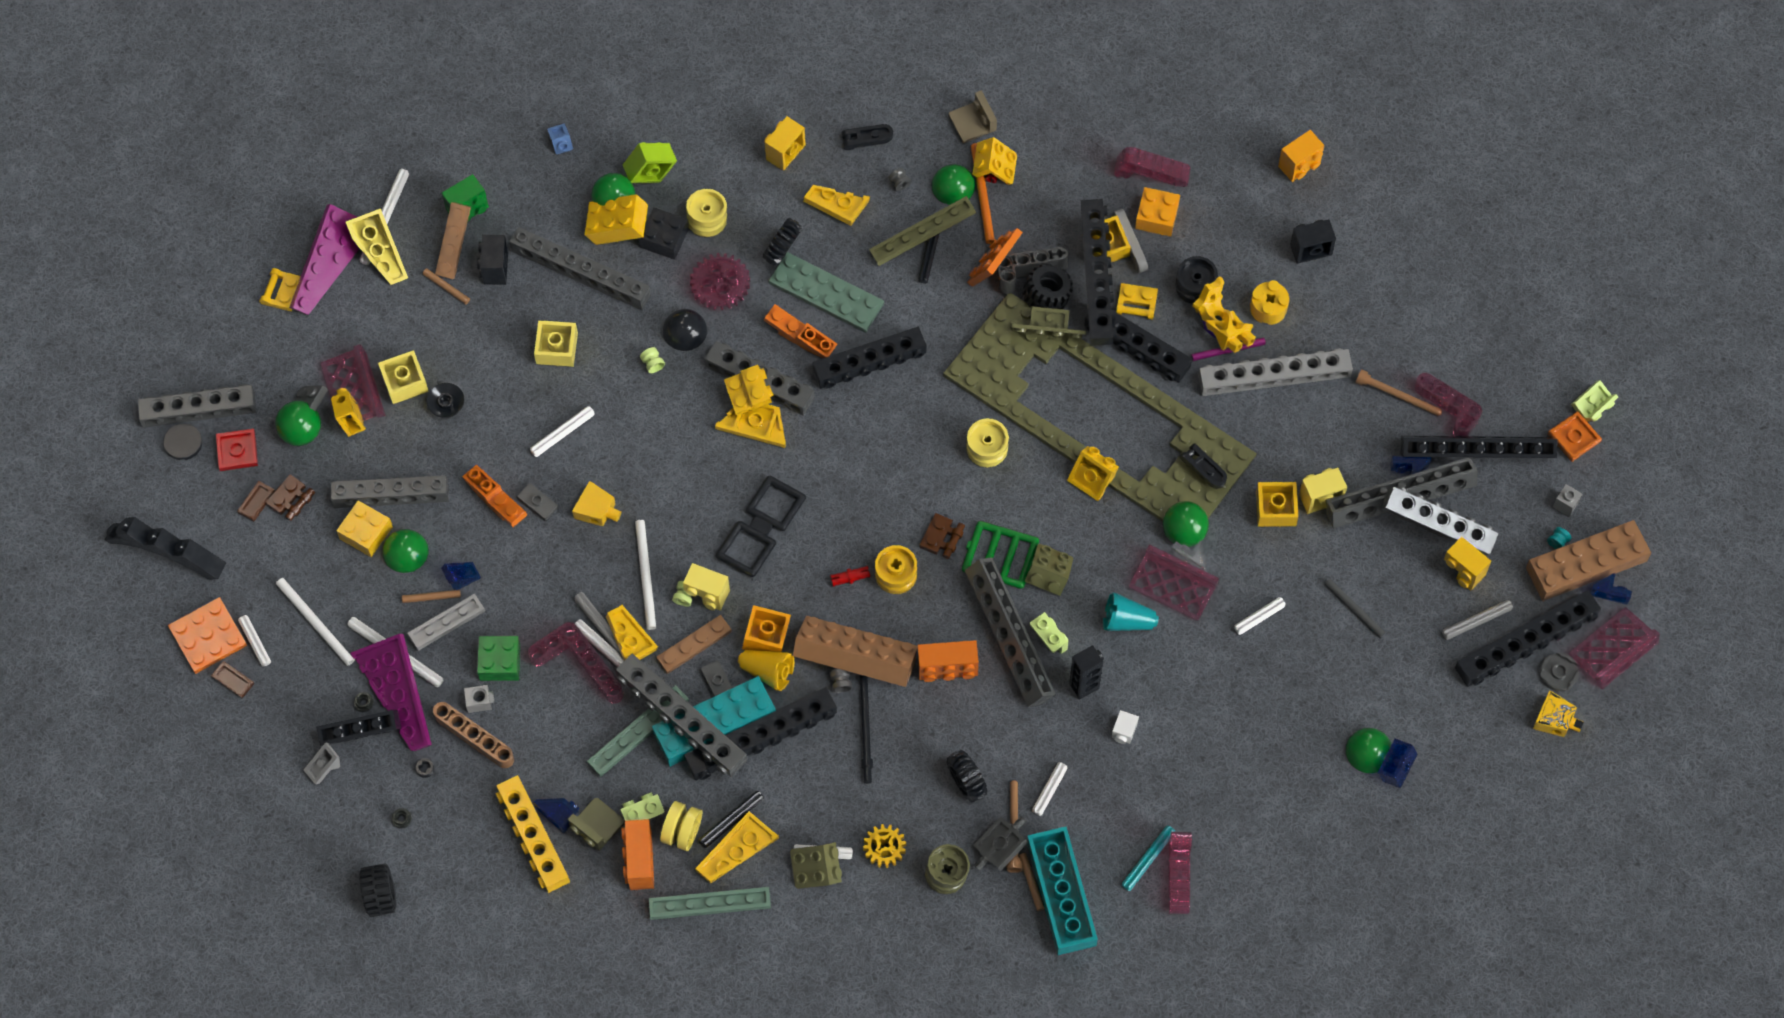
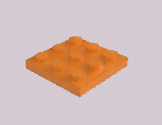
[967,228,1023,287]
[168,597,247,674]

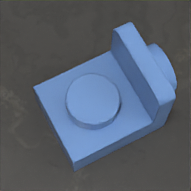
[547,123,573,154]

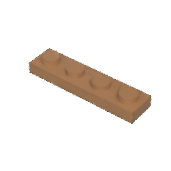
[435,202,471,279]
[656,615,732,674]

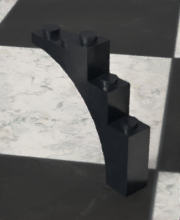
[104,517,227,580]

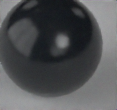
[663,309,707,351]

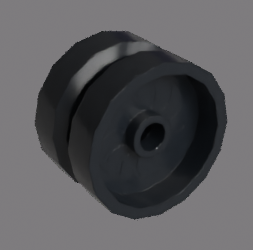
[1175,256,1218,304]

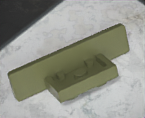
[1011,307,1086,338]

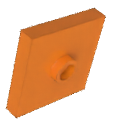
[1548,411,1602,462]

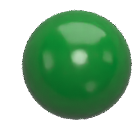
[931,164,975,205]
[591,173,635,206]
[275,401,321,446]
[1163,501,1209,547]
[382,529,429,573]
[1345,728,1393,773]

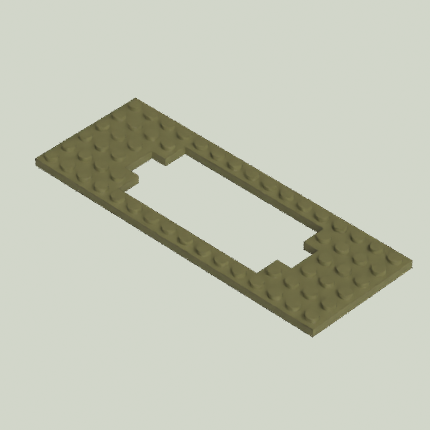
[943,293,1257,522]

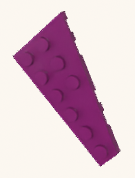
[289,204,360,315]
[350,633,432,751]

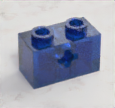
[1378,738,1418,788]

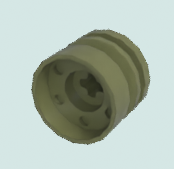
[925,844,970,894]

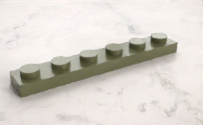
[869,196,976,266]

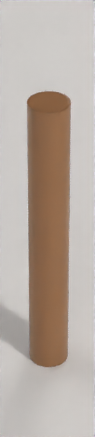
[423,268,470,305]
[402,590,461,603]
[1019,853,1045,911]

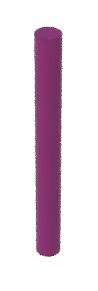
[1191,337,1266,361]

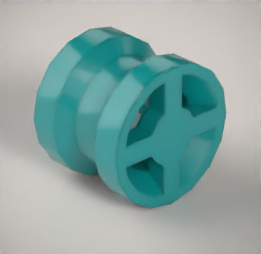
[1547,527,1572,549]

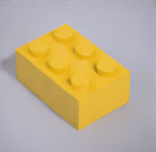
[584,194,648,245]

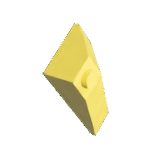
[346,209,408,285]

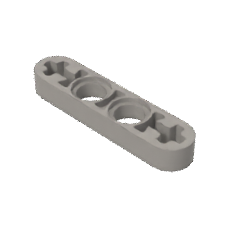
[1113,209,1148,273]

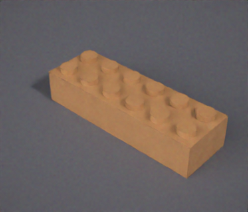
[1526,520,1651,601]
[793,616,918,687]

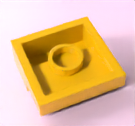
[724,365,773,415]
[1067,446,1119,501]

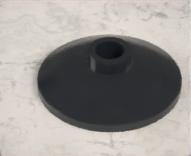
[426,383,464,418]

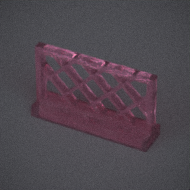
[321,344,386,429]
[1129,544,1219,621]
[1569,607,1660,689]

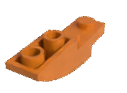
[764,304,838,358]
[462,464,527,527]

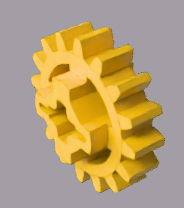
[863,824,906,868]

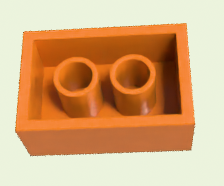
[918,640,979,682]
[622,819,654,890]

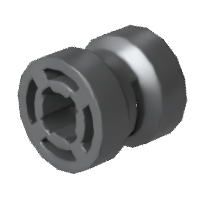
[830,668,852,693]

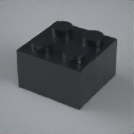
[639,207,689,260]
[1290,219,1336,264]
[477,234,509,285]

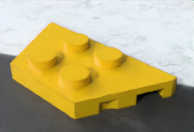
[715,404,786,448]

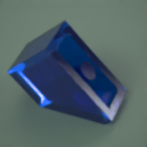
[533,798,580,834]

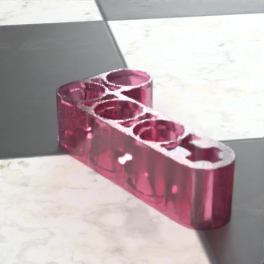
[1114,147,1191,187]
[1415,373,1482,436]
[1169,832,1192,914]

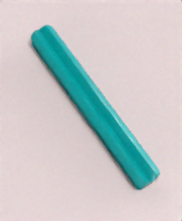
[1122,825,1175,891]

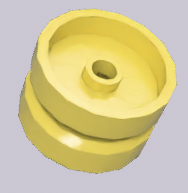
[686,189,727,237]
[966,418,1009,468]
[660,801,703,851]

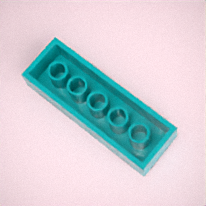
[652,676,776,767]
[1027,826,1098,955]

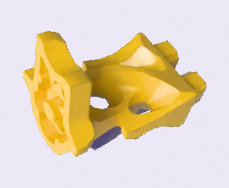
[1192,276,1256,353]

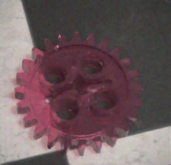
[690,253,751,310]

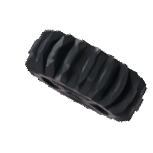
[763,218,802,266]
[946,750,987,802]

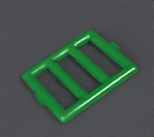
[962,521,1039,589]

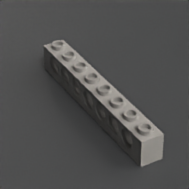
[1198,348,1353,396]

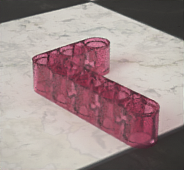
[528,622,624,704]

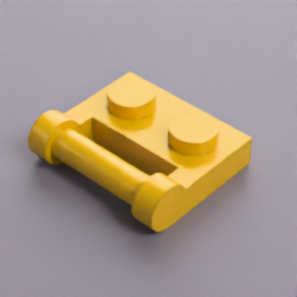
[259,268,301,312]
[1116,283,1158,320]

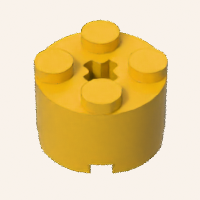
[1250,280,1289,325]

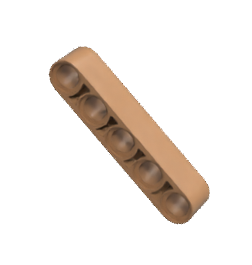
[433,702,514,768]

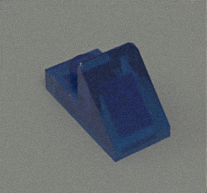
[1390,456,1431,475]
[441,562,481,590]
[1590,573,1632,605]

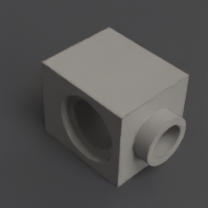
[1553,484,1582,517]
[464,685,494,713]

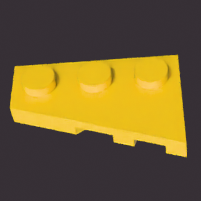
[803,185,870,226]

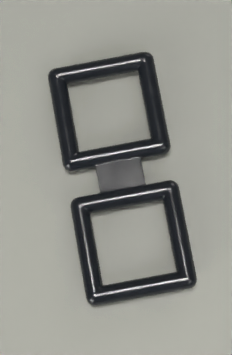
[716,476,806,577]

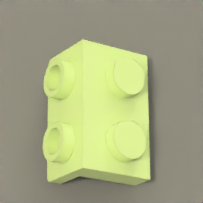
[1571,380,1618,422]
[1030,612,1068,654]
[620,792,664,821]

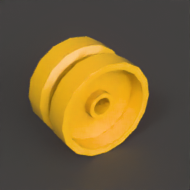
[875,545,917,594]

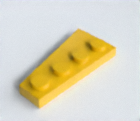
[695,811,779,884]

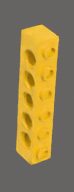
[495,775,570,893]

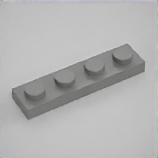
[408,594,485,651]

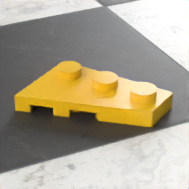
[606,605,658,661]

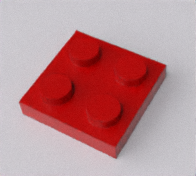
[216,429,258,471]

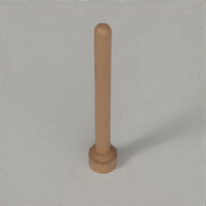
[1355,369,1442,416]
[1006,780,1023,873]

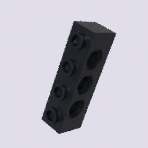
[1069,645,1104,700]
[316,710,402,746]

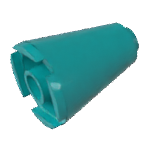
[1103,592,1159,631]

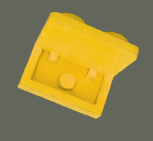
[972,137,1017,185]

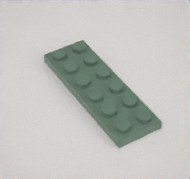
[769,252,884,333]

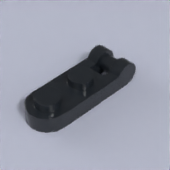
[841,124,893,150]
[1180,443,1227,489]

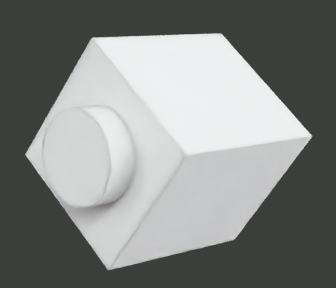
[1112,710,1139,744]

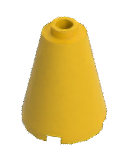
[738,650,795,691]

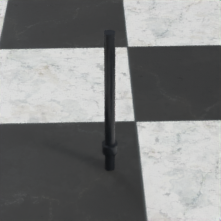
[860,675,873,784]

